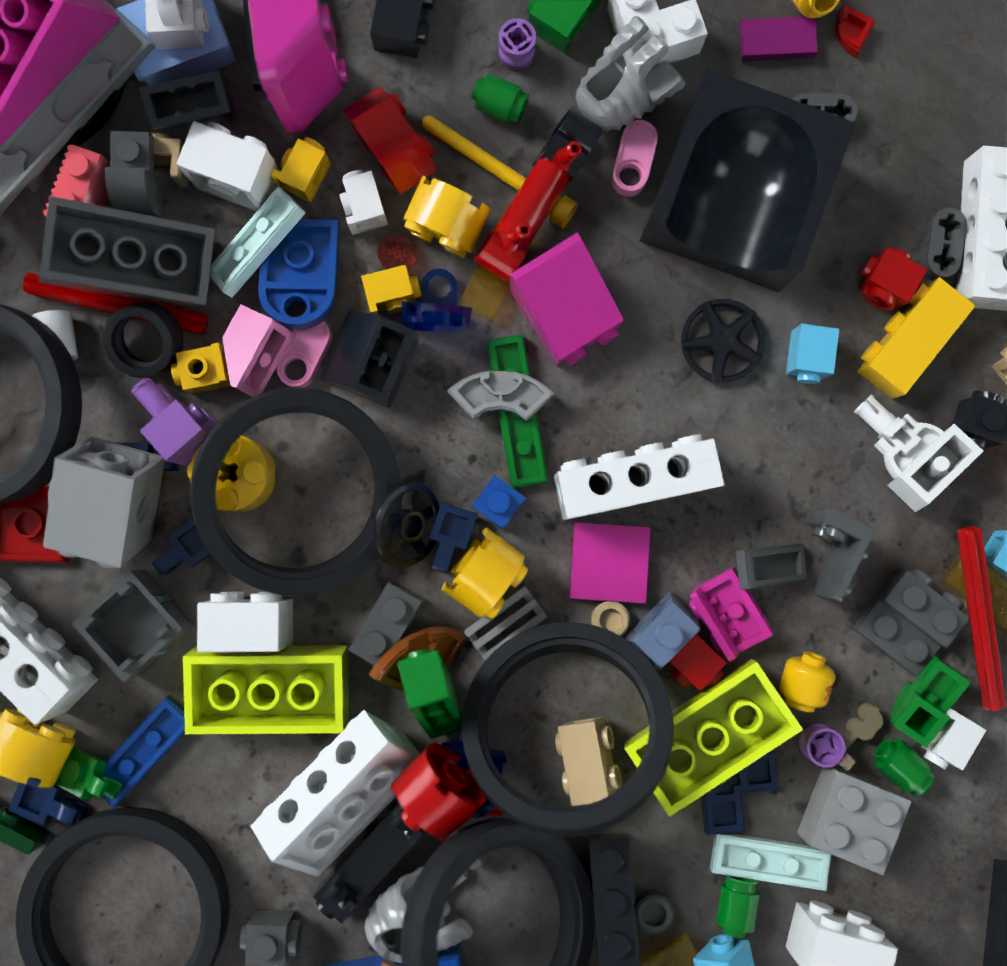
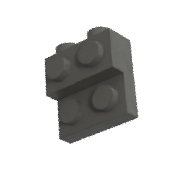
[852,568,970,677]

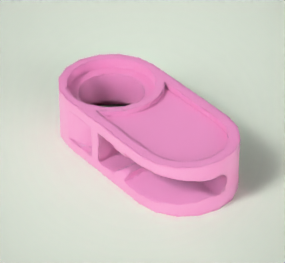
[611,120,658,197]
[277,321,332,388]

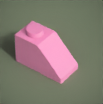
[222,304,294,397]

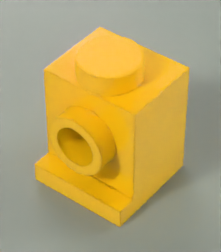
[270,137,331,204]
[361,265,422,316]
[171,342,231,394]

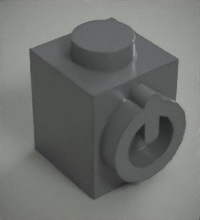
[240,909,302,966]

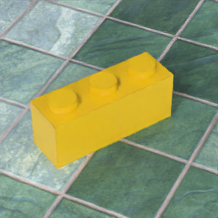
[857,277,976,399]

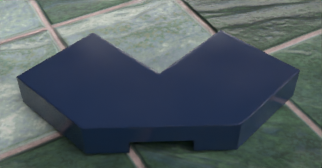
[701,749,779,835]

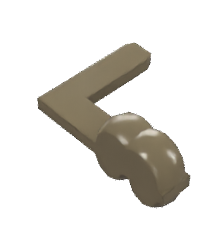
[838,703,884,771]

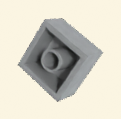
[797,766,912,875]

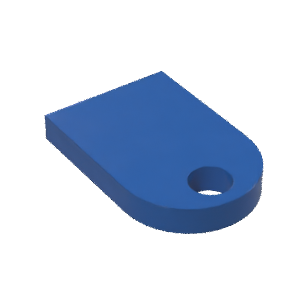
[258,219,340,330]

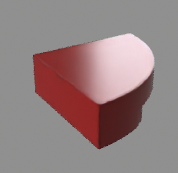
[835,3,876,58]

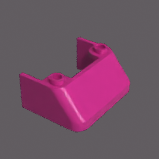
[248,0,348,135]

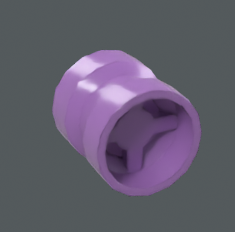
[499,18,536,71]
[796,722,846,768]

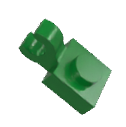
[55,747,122,800]

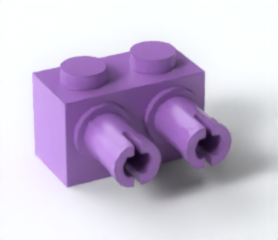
[131,378,218,466]

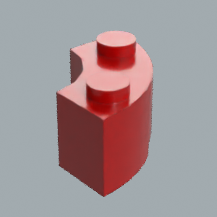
[342,87,438,195]

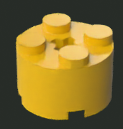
[403,176,491,259]
[187,436,276,512]
[441,528,528,619]
[0,709,76,788]

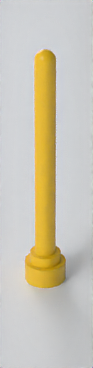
[422,116,579,229]

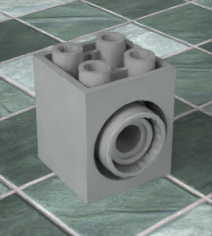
[43,437,165,568]

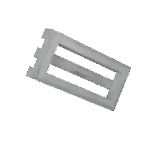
[463,586,547,661]

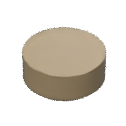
[591,601,630,636]

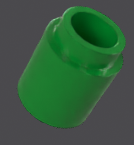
[471,73,530,124]
[874,738,935,796]
[716,875,760,938]

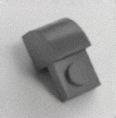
[105,131,163,218]

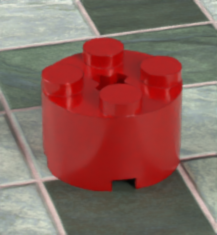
[391,743,486,842]

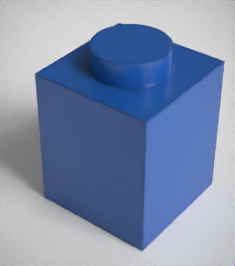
[472,475,526,530]

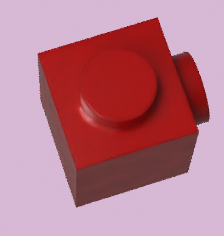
[668,634,727,691]

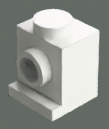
[339,170,388,235]
[921,709,986,771]

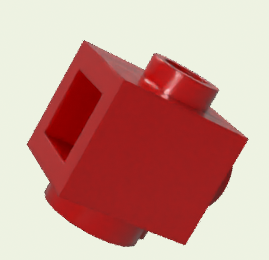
[857,247,928,311]

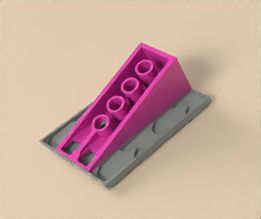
[0,0,155,216]

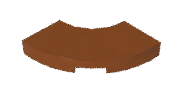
[369,626,466,691]

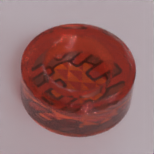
[378,234,416,270]

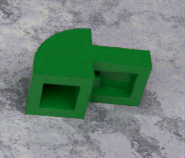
[891,656,971,748]

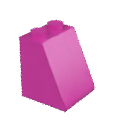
[510,233,624,367]

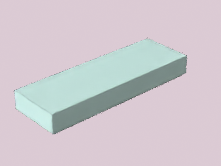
[209,186,306,298]
[710,833,831,891]

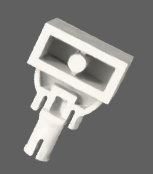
[145,0,209,50]
[854,394,983,512]

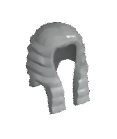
[576,16,686,132]
[365,866,474,963]

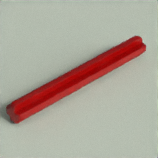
[22,273,209,335]
[957,526,1006,712]

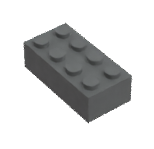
[39,196,215,310]

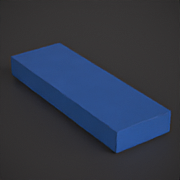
[102,695,185,808]

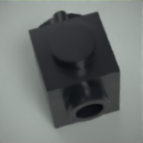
[951,390,1007,451]

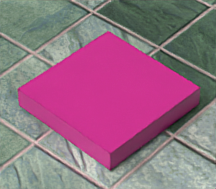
[569,522,650,603]

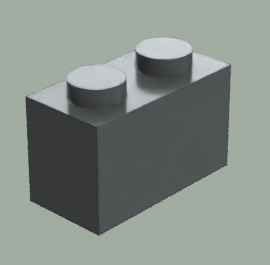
[348,580,425,665]

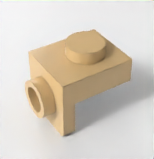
[151,133,189,188]

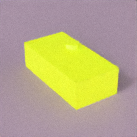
[183,645,349,734]
[624,659,803,817]

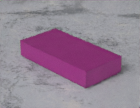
[739,17,818,61]

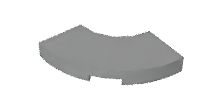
[447,371,555,421]

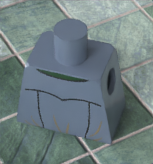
[624,591,700,669]

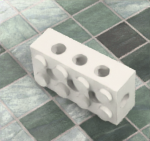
[955,145,1007,311]
[554,434,724,520]
[0,578,99,725]
[251,710,420,877]

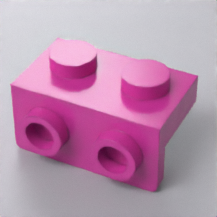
[689,566,774,662]

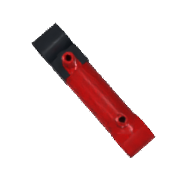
[473,107,603,283]

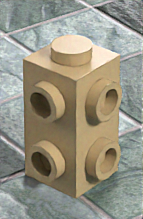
[555,716,622,806]

